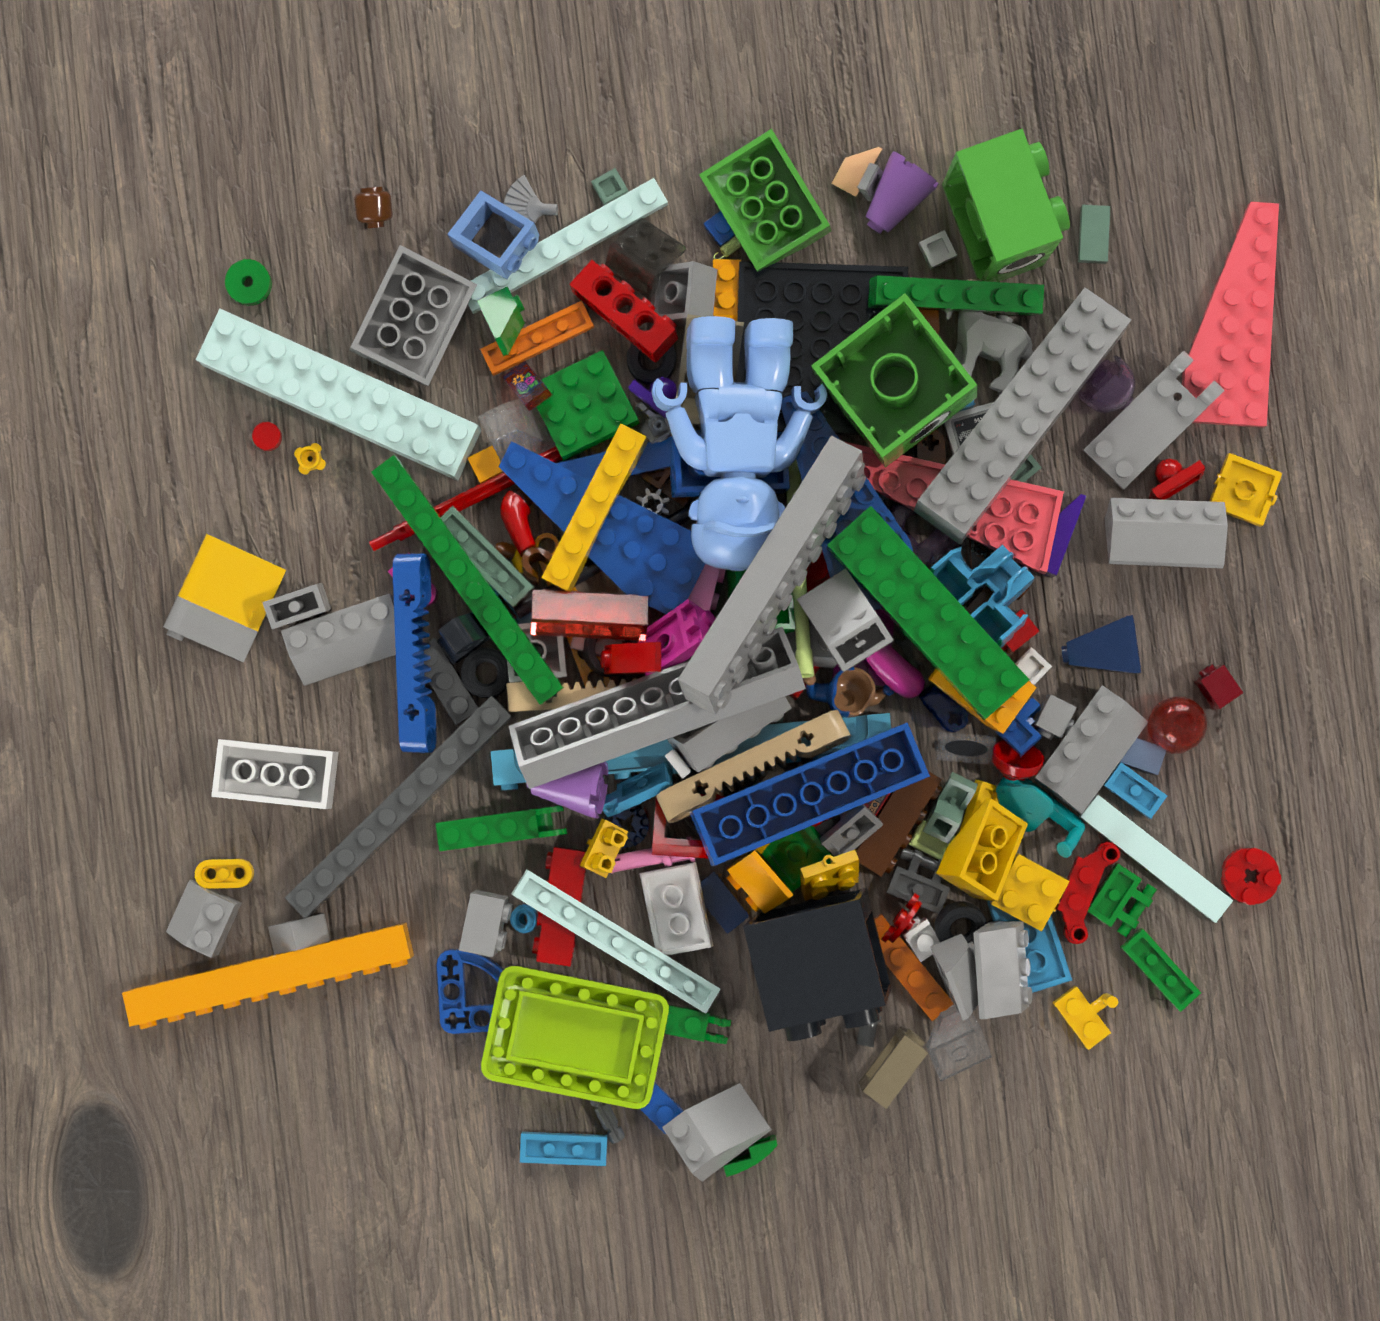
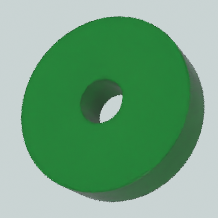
[225,259,272,306]

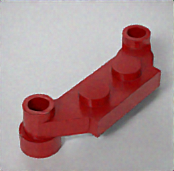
[1056,842,1120,944]

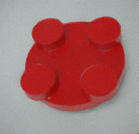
[881,893,922,943]

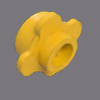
[294,443,326,475]

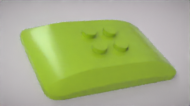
[481,966,669,1109]

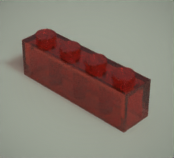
[530,589,648,641]

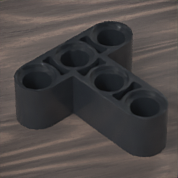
[436,594,517,665]

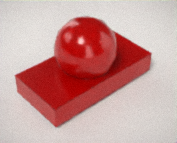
[1149,458,1205,500]

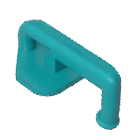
[996,777,1085,858]

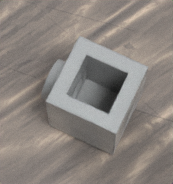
[1032,694,1077,740]

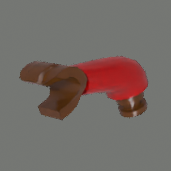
[500,489,553,585]

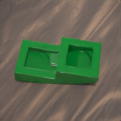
[724,1135,778,1177]

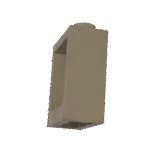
[858,1028,928,1109]

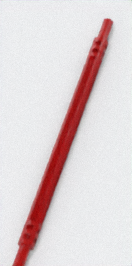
[369,446,563,551]

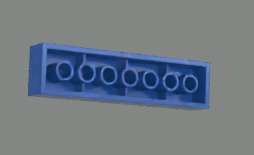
[690,722,930,866]

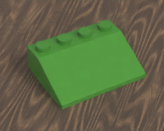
[699,129,832,272]

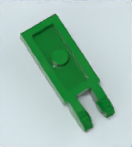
[664,1004,732,1044]

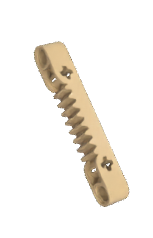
[506,678,636,712]
[656,710,851,823]

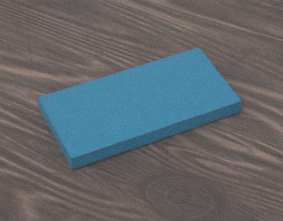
[986,900,1072,993]

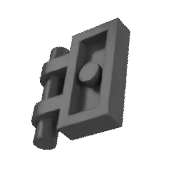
[886,848,950,914]

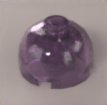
[1078,356,1136,413]

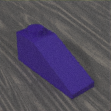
[1020,494,1086,578]

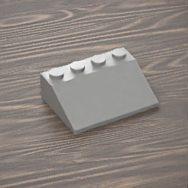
[349,245,477,386]

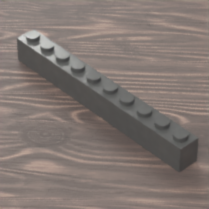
[285,696,514,918]

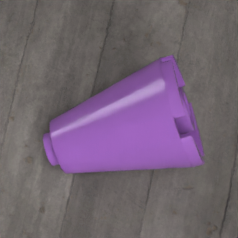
[865,151,939,234]
[526,761,608,819]

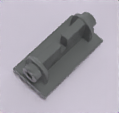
[634,402,671,444]

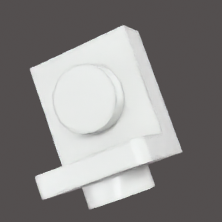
[901,916,940,962]

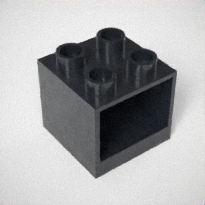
[743,888,892,1041]

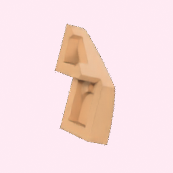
[831,147,883,197]

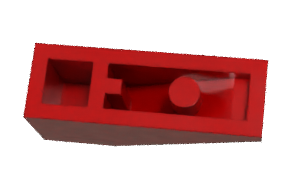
[600,642,661,674]

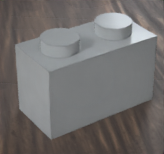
[262,583,331,629]

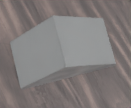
[268,913,331,955]

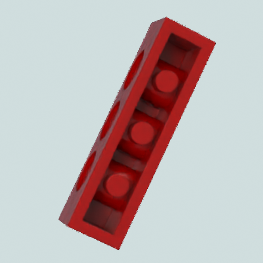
[569,260,678,363]

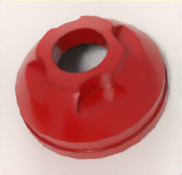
[992,740,1044,781]

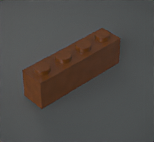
[855,771,942,877]

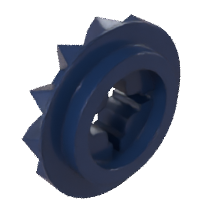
[604,805,649,848]

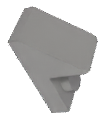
[820,804,883,856]

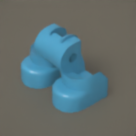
[931,545,1035,648]

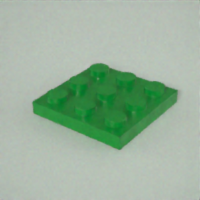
[529,350,640,461]

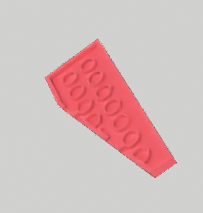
[1182,202,1279,428]

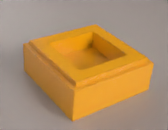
[467,445,503,484]

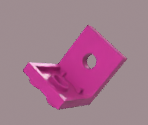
[636,599,716,676]

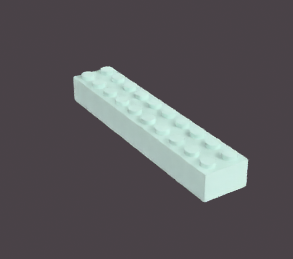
[196,308,481,481]

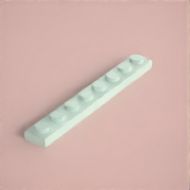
[468,178,668,314]
[511,869,720,1014]

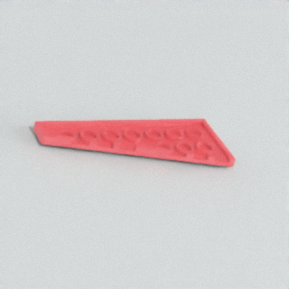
[843,441,1064,574]

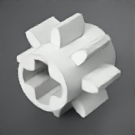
[636,488,670,515]

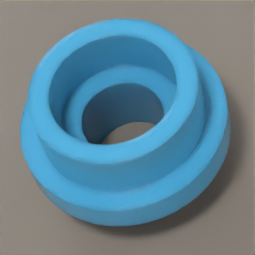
[510,904,538,933]

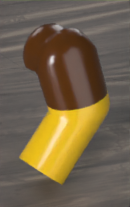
[494,542,523,574]

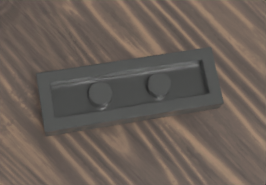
[424,638,479,725]

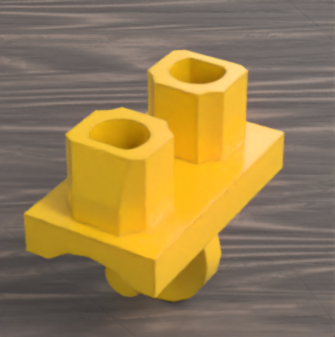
[580,819,628,878]

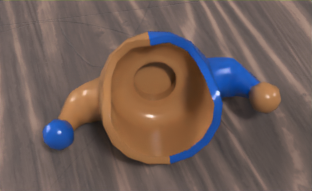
[804,667,894,718]

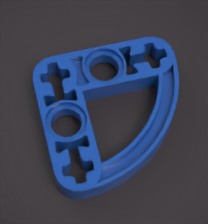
[437,949,504,1034]

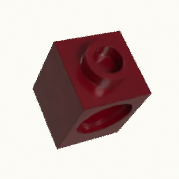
[1194,664,1243,710]

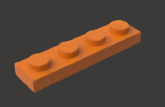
[480,300,594,376]
[875,914,953,1021]

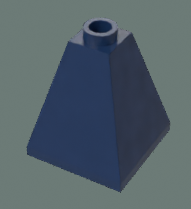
[1061,615,1142,674]

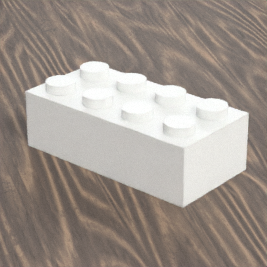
[211,739,339,809]

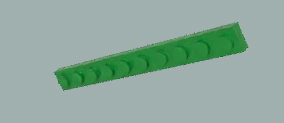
[371,455,564,705]

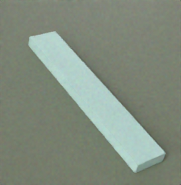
[1079,794,1233,923]

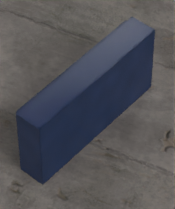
[700,871,749,934]

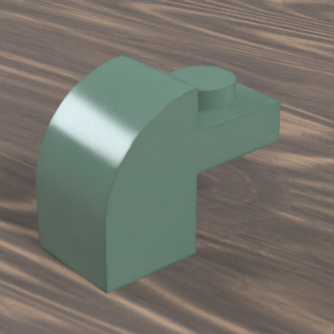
[923,772,978,844]

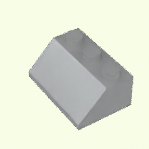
[973,921,1032,1019]

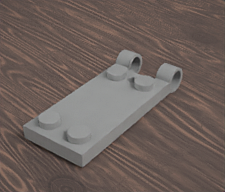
[1083,351,1225,490]

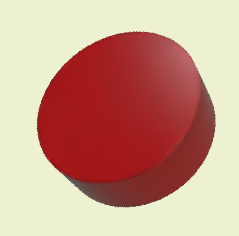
[252,422,282,451]

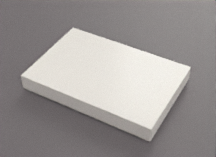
[639,862,713,956]

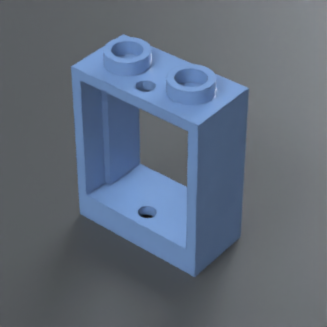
[447,191,540,279]

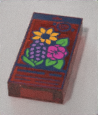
[503,361,552,411]

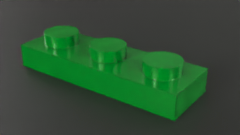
[1120,928,1201,1012]

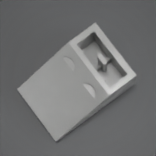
[797,569,894,673]

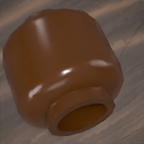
[354,187,393,228]

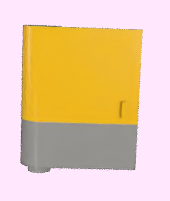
[163,534,286,662]

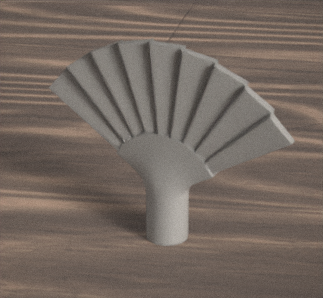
[504,175,558,238]

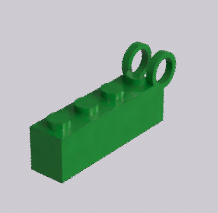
[436,806,567,852]

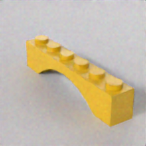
[541,423,648,593]

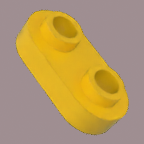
[195,859,254,889]

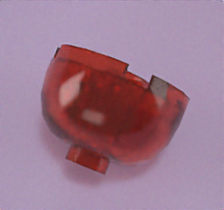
[1147,696,1208,754]

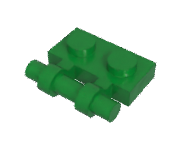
[1087,863,1157,937]

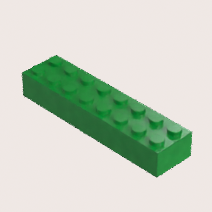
[827,506,1030,720]

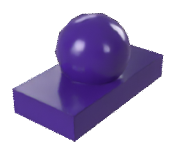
[628,377,677,419]

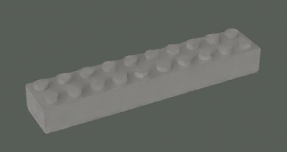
[914,288,1131,544]
[678,436,866,715]
[509,627,806,789]

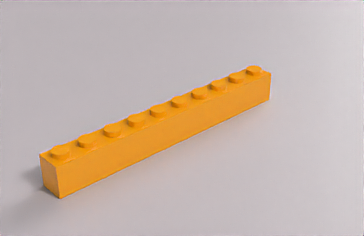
[122,923,414,1029]

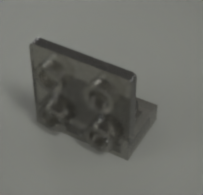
[605,218,686,299]

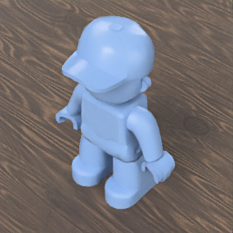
[652,316,827,571]

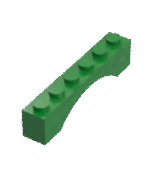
[868,275,1044,316]

